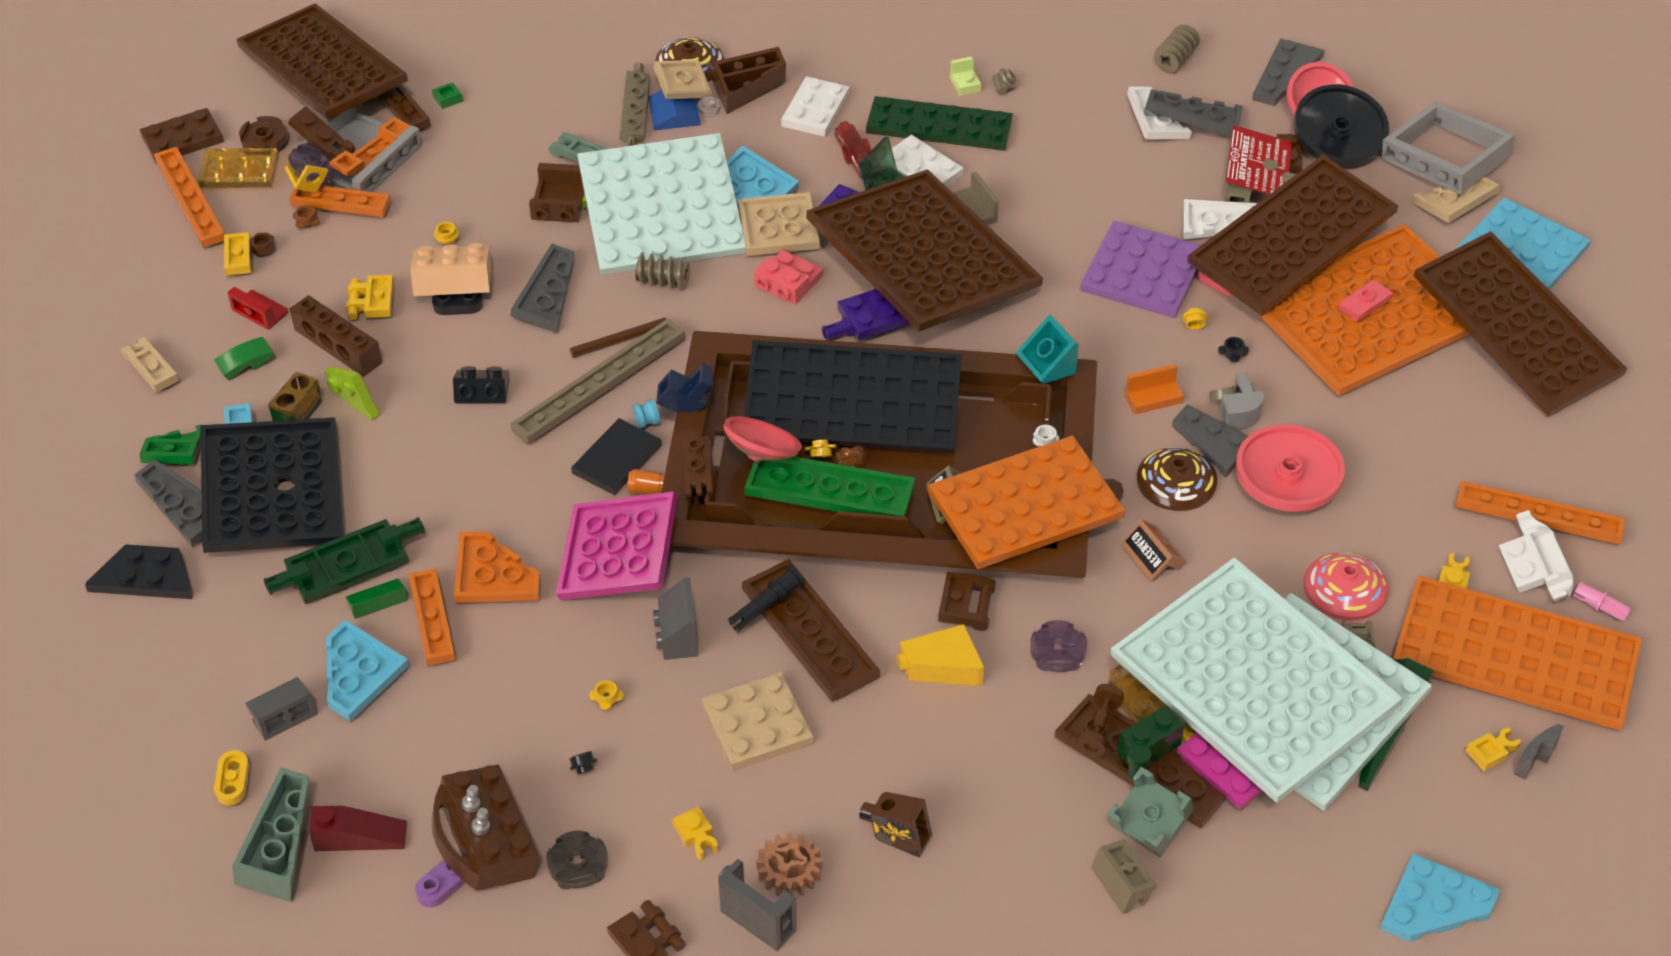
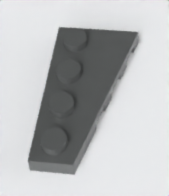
[1252,38,1324,106]
[1145,89,1243,138]
[510,243,574,333]

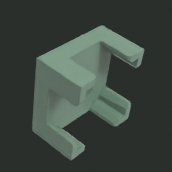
[1107,767,1194,858]

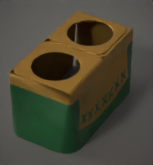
[268,371,322,421]

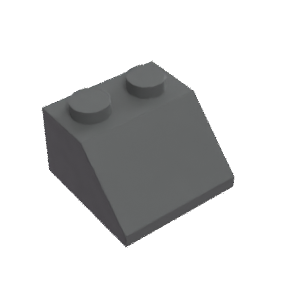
[653,577,698,660]

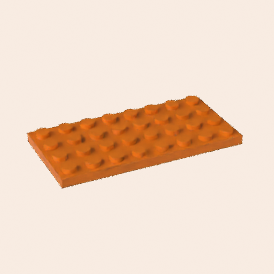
[1393,575,1642,731]

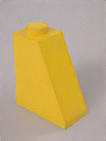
[896,624,984,686]

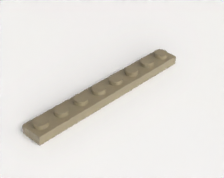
[510,319,685,444]

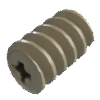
[1154,24,1200,73]
[635,252,690,290]

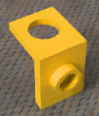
[285,164,328,193]

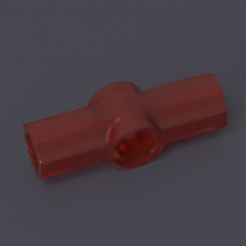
[834,121,880,182]

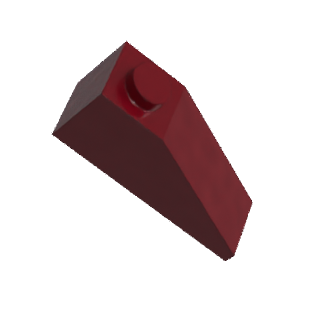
[309,805,407,852]

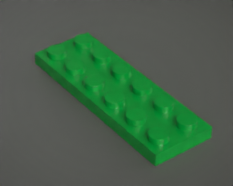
[745,457,915,517]

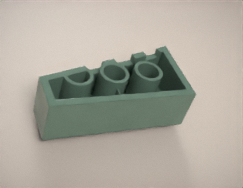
[232,767,310,902]

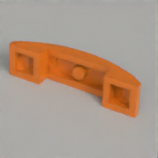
[329,117,410,176]

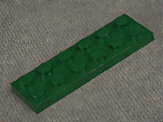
[866,96,1013,151]

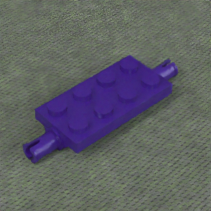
[822,289,910,340]

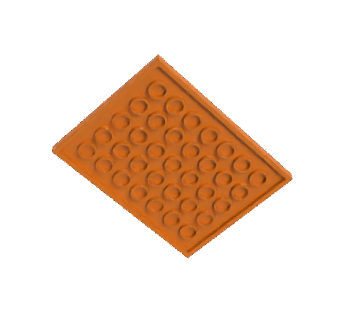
[1257,224,1469,396]

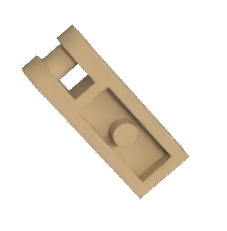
[120,336,179,393]

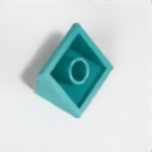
[1015,314,1079,384]

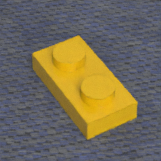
[224,232,251,276]

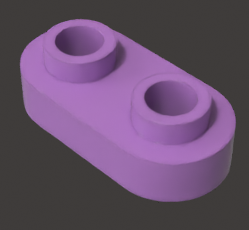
[415,859,465,907]

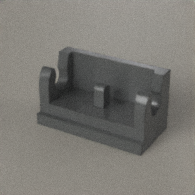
[245,677,317,740]

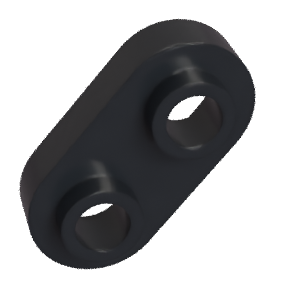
[432,293,483,315]

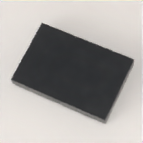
[571,418,662,495]

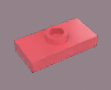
[1338,279,1393,322]

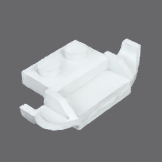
[1499,510,1574,602]

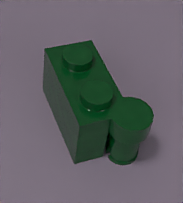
[1117,705,1185,781]

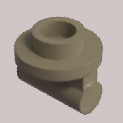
[992,68,1017,95]

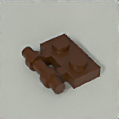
[607,900,686,956]

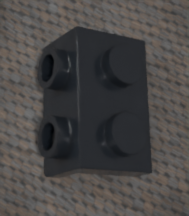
[453,366,509,403]

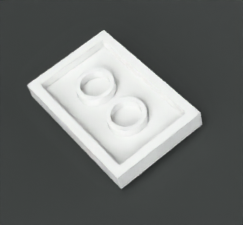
[781,76,849,137]
[879,135,964,187]

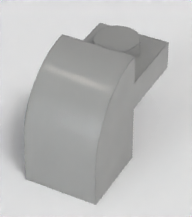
[1219,373,1264,430]

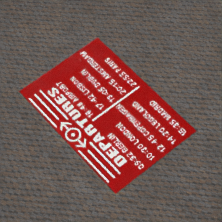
[1226,125,1292,194]

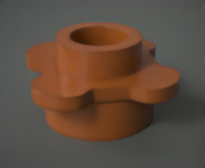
[293,205,320,229]

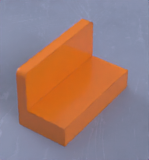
[1125,364,1184,415]

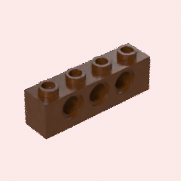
[289,295,382,377]

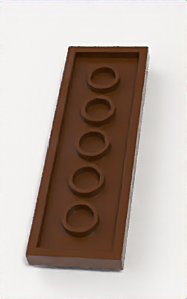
[742,559,880,702]
[1055,694,1227,829]

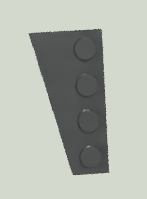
[134,459,202,547]

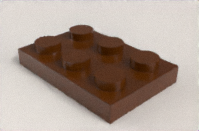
[139,108,224,164]

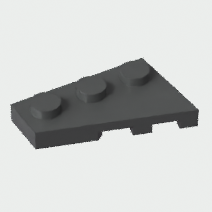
[1172,404,1248,478]

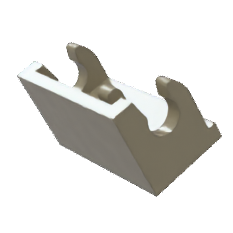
[1091,839,1157,914]

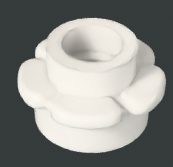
[1033,425,1059,447]

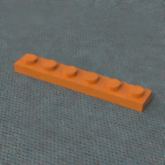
[154,147,225,248]
[1455,481,1625,545]

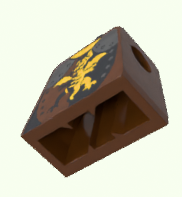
[859,792,932,858]

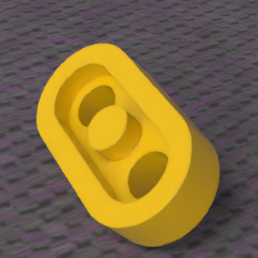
[214,750,250,806]

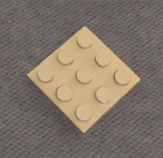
[738,192,820,256]
[701,672,813,771]

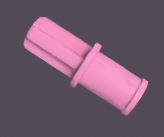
[1573,581,1631,621]

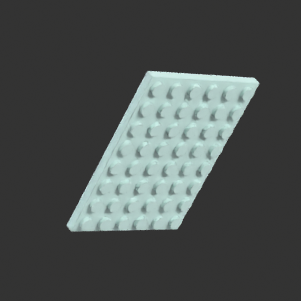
[1110,558,1403,803]

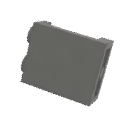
[718,859,797,951]

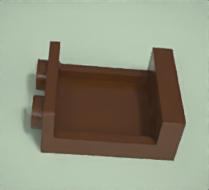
[529,163,585,223]

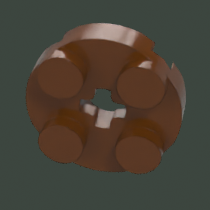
[239,116,288,156]

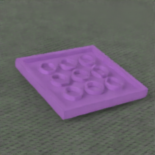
[1080,220,1201,318]

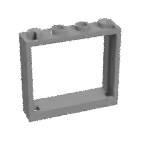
[1382,101,1515,195]

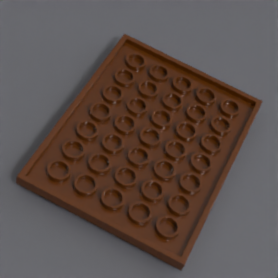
[806,169,1043,332]

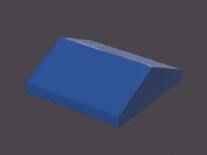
[648,90,701,131]

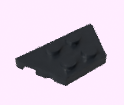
[85,544,193,599]

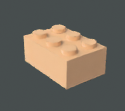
[410,243,492,296]

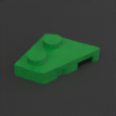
[139,425,201,465]

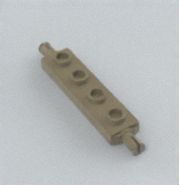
[619,62,650,146]

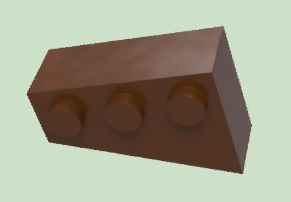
[712,47,786,114]

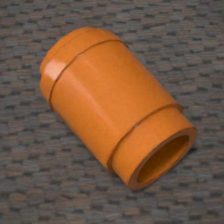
[627,469,665,495]

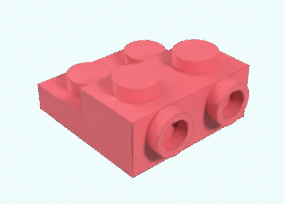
[754,249,823,305]

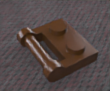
[938,572,996,631]

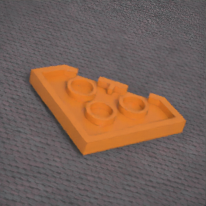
[454,531,540,603]

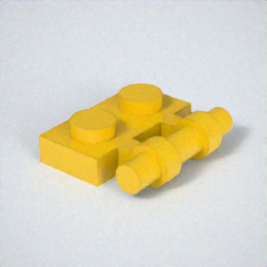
[346,275,394,320]

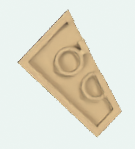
[1412,177,1500,223]

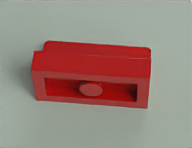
[227,287,288,330]

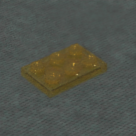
[198,148,279,188]

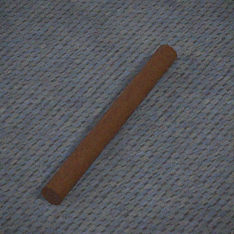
[569,317,666,358]

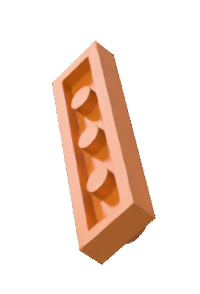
[289,185,391,218]
[408,568,455,666]

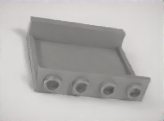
[291,108,422,192]

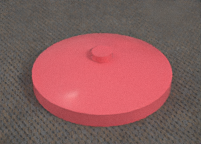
[1236,424,1345,512]

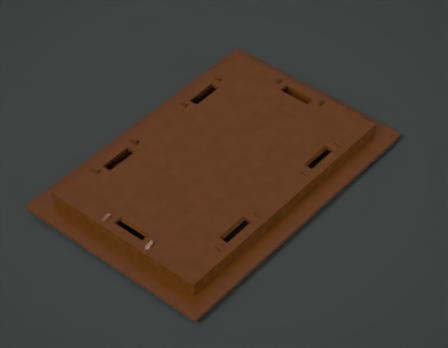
[661,331,1097,578]

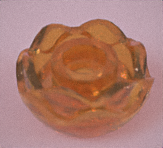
[835,445,868,468]

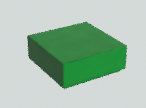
[432,82,463,109]

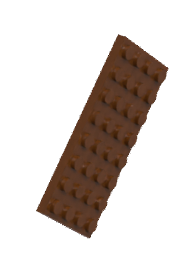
[236,3,408,120]
[1187,155,1398,316]
[1413,231,1627,417]

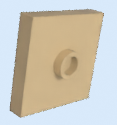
[653,60,711,99]

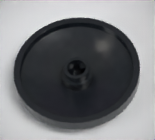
[1293,84,1389,168]

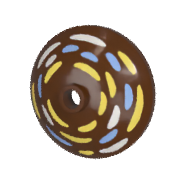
[655,37,724,82]
[1137,447,1217,511]

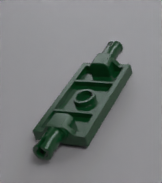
[263,517,425,604]

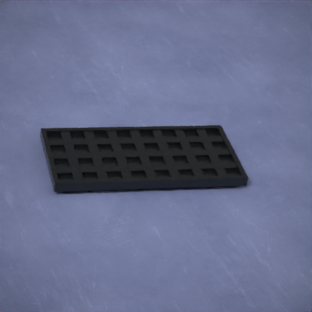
[744,340,962,453]

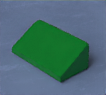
[345,578,407,619]

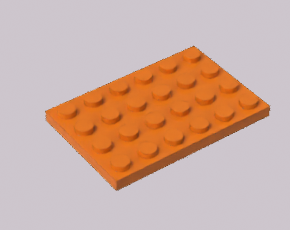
[928,435,1126,569]

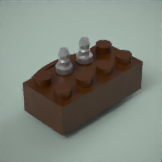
[432,764,538,891]

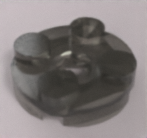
[546,830,608,889]

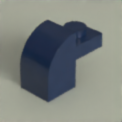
[656,363,713,412]

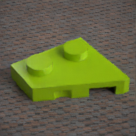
[324,366,380,420]

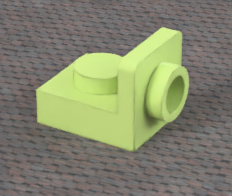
[950,57,981,96]

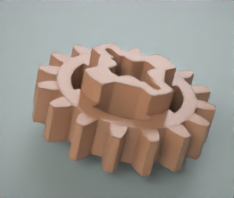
[756,832,822,895]

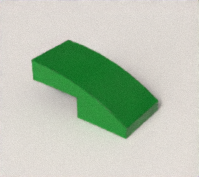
[214,337,275,380]

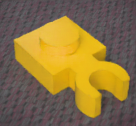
[1439,553,1470,588]
[1465,727,1522,772]
[672,806,718,860]

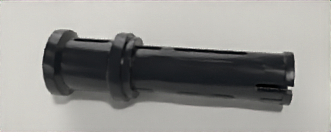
[727,565,806,633]

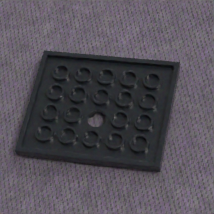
[200,417,343,553]

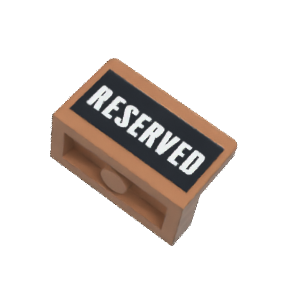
[1121,520,1186,580]

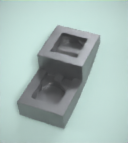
[1514,724,1564,779]

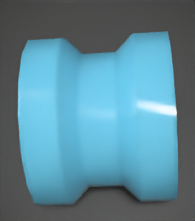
[632,399,660,429]

